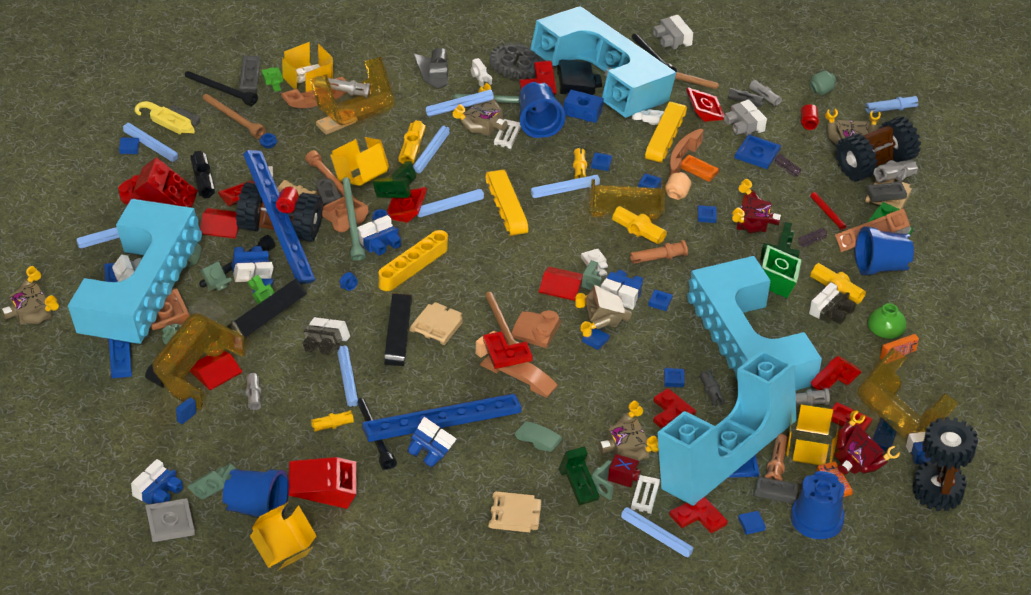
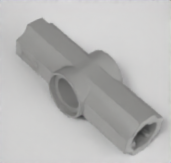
[873,160,918,182]

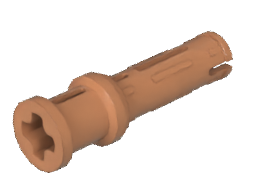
[630,240,688,264]
[765,434,788,481]

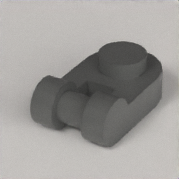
[317,178,340,206]

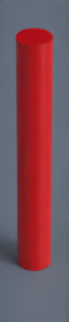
[810,192,847,230]

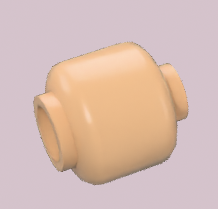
[665,172,691,200]

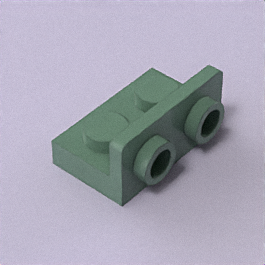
[188,463,236,499]

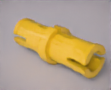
[573,148,587,179]
[311,410,354,432]

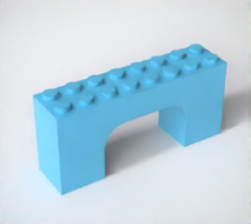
[530,6,676,118]
[68,199,202,344]
[687,256,822,390]
[657,349,796,506]

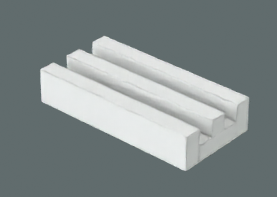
[494,119,521,149]
[631,475,660,514]

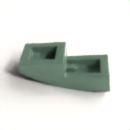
[515,421,562,452]

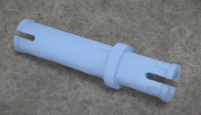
[865,96,918,114]

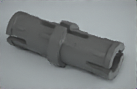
[728,88,764,108]
[700,370,725,406]

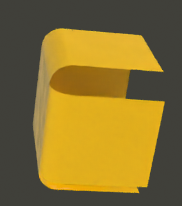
[282,42,333,92]
[330,137,389,186]
[786,404,840,465]
[250,502,317,571]

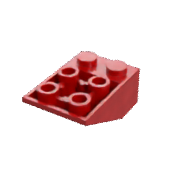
[133,157,198,208]
[288,457,356,509]

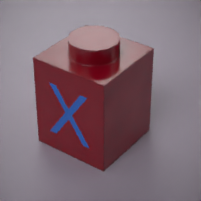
[608,454,641,487]

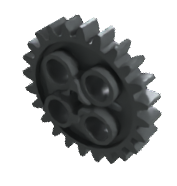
[489,42,546,80]

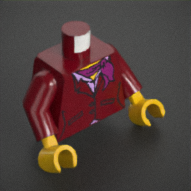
[732,179,781,233]
[835,411,900,474]

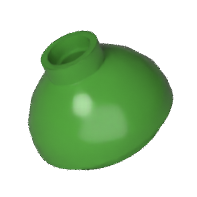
[868,303,906,339]

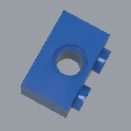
[564,90,604,123]

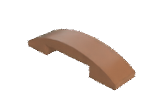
[281,77,347,108]
[669,129,704,177]
[835,208,911,252]
[480,355,557,398]

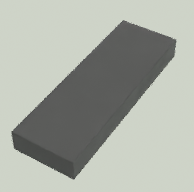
[239,55,261,93]

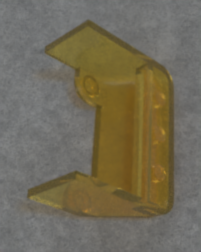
[310,57,395,125]
[589,179,666,220]
[153,313,245,410]
[858,348,959,439]

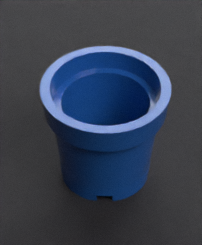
[519,82,565,138]
[855,226,914,275]
[223,469,288,518]
[790,471,845,539]

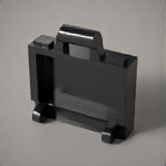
[557,59,602,95]

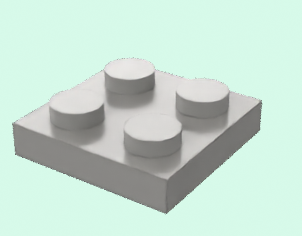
[145,498,195,542]

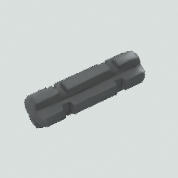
[169,105,201,126]

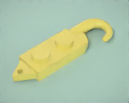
[135,101,195,134]

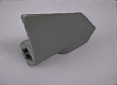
[414,48,448,89]

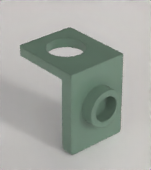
[592,460,613,500]

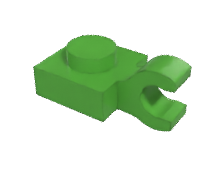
[262,67,283,92]
[247,275,275,304]

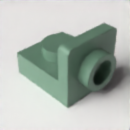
[582,260,602,291]
[200,261,232,291]

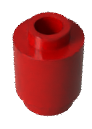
[800,104,819,130]
[276,186,299,213]

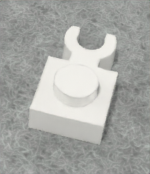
[632,109,664,125]

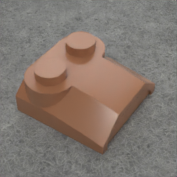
[322,196,369,232]
[151,289,190,330]
[512,310,561,349]

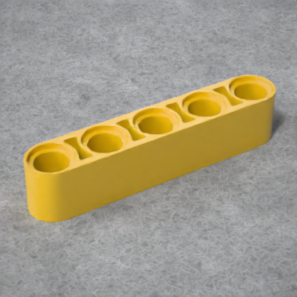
[645,102,687,163]
[486,169,528,236]
[378,230,448,291]

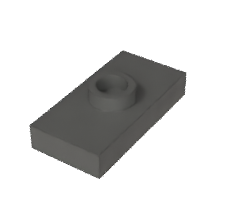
[866,182,907,202]
[754,476,799,504]

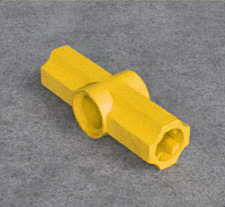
[399,120,426,164]
[612,206,667,244]
[810,263,866,304]

